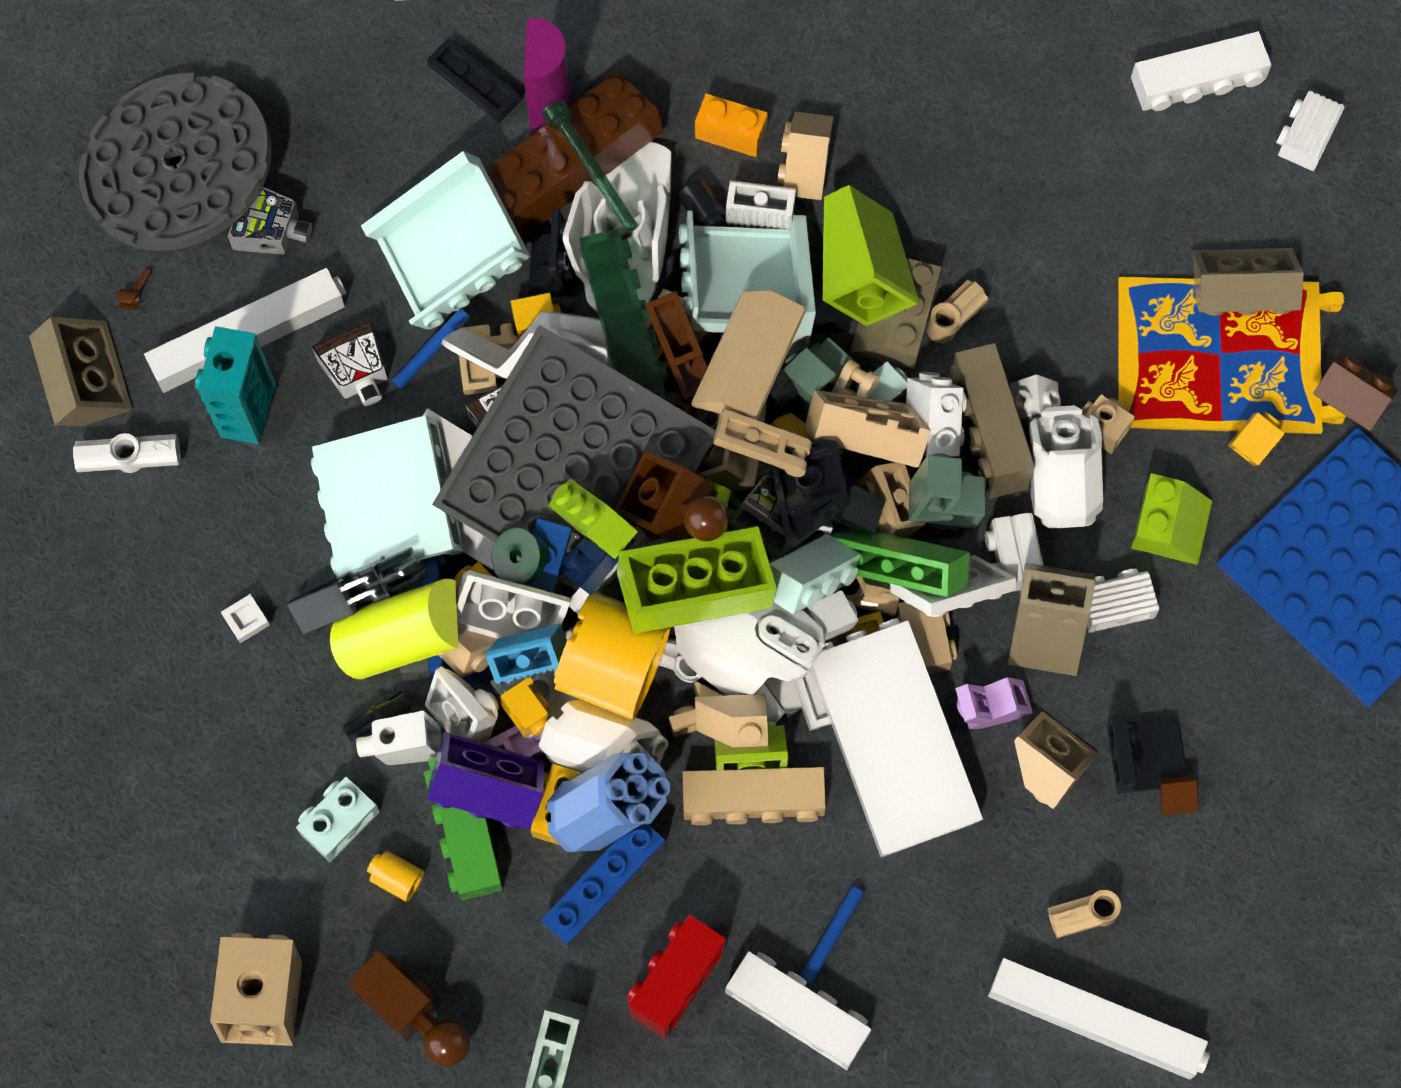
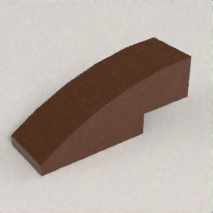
[644,291,708,401]

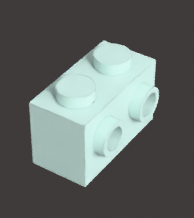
[296,777,380,862]

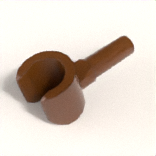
[117,268,152,310]

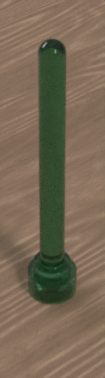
[542,100,637,231]

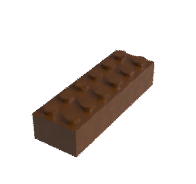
[485,71,663,239]

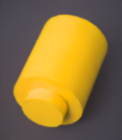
[367,850,425,902]

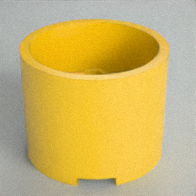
[554,591,672,720]

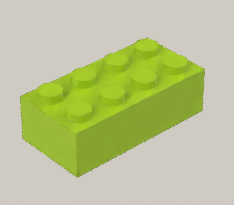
[617,526,777,634]

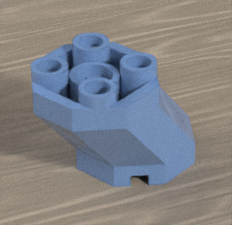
[547,752,670,852]

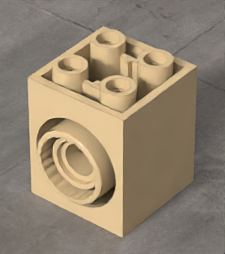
[210,933,302,1046]

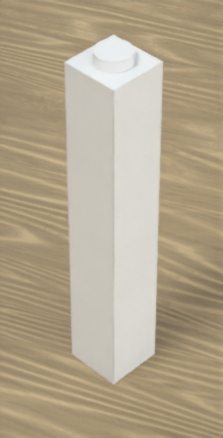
[144,268,346,393]
[988,958,1210,1080]

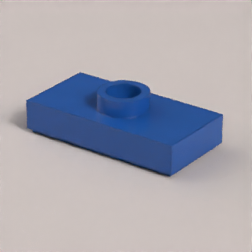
[525,518,571,593]

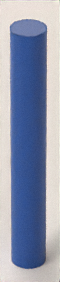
[392,308,470,389]
[800,886,864,985]

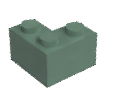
[782,337,855,417]
[908,453,985,529]

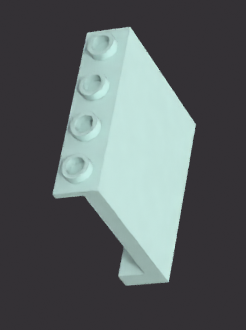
[361,151,531,329]
[679,210,816,336]
[311,415,464,578]

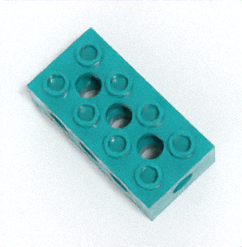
[195,326,276,445]

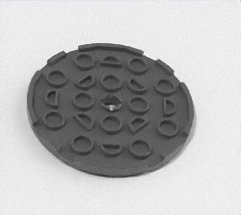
[79,73,272,251]

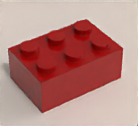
[627,915,726,1040]

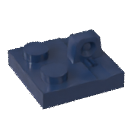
[559,537,636,595]

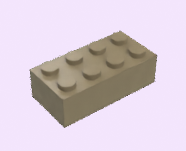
[950,343,1035,499]

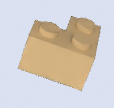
[777,112,833,200]

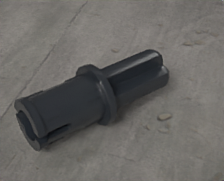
[343,690,411,742]

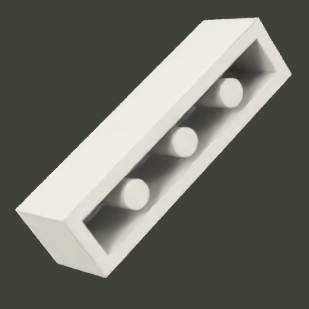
[1131,31,1271,111]
[725,951,871,1070]

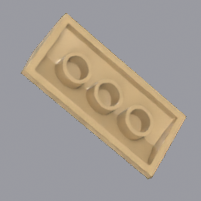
[692,290,806,420]

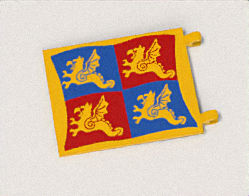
[1118,277,1346,434]

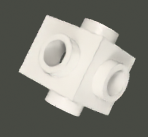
[1010,374,1061,430]

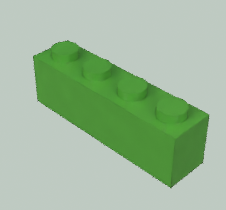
[830,526,970,597]
[424,757,503,901]

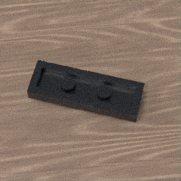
[427,38,521,123]

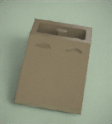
[1008,563,1096,676]

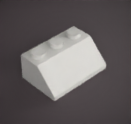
[456,570,571,639]

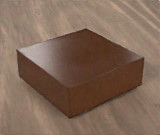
[1159,775,1198,816]

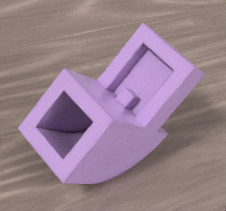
[955,677,1033,729]

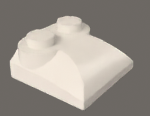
[425,667,499,743]

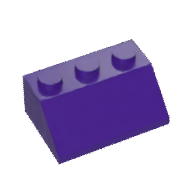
[427,732,544,830]

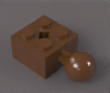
[614,451,729,542]
[347,951,470,1067]

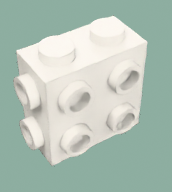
[906,372,966,456]

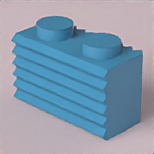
[486,624,567,685]

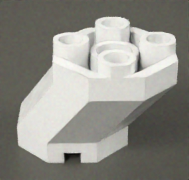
[1029,405,1103,528]
[539,699,668,773]

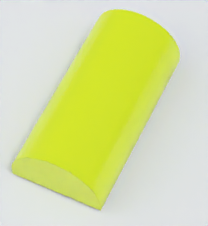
[330,579,459,679]

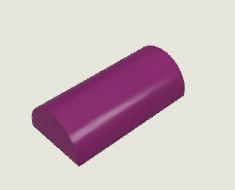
[524,18,572,135]

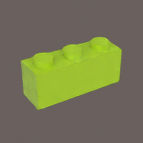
[548,479,638,559]

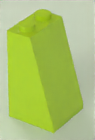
[823,185,918,326]

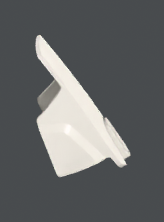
[563,142,672,317]
[441,311,619,379]
[642,538,825,696]

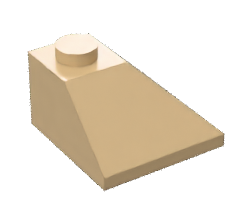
[1014,711,1098,809]

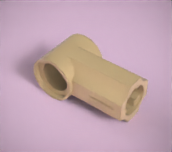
[927,280,988,344]
[833,576,900,617]
[1047,890,1121,939]

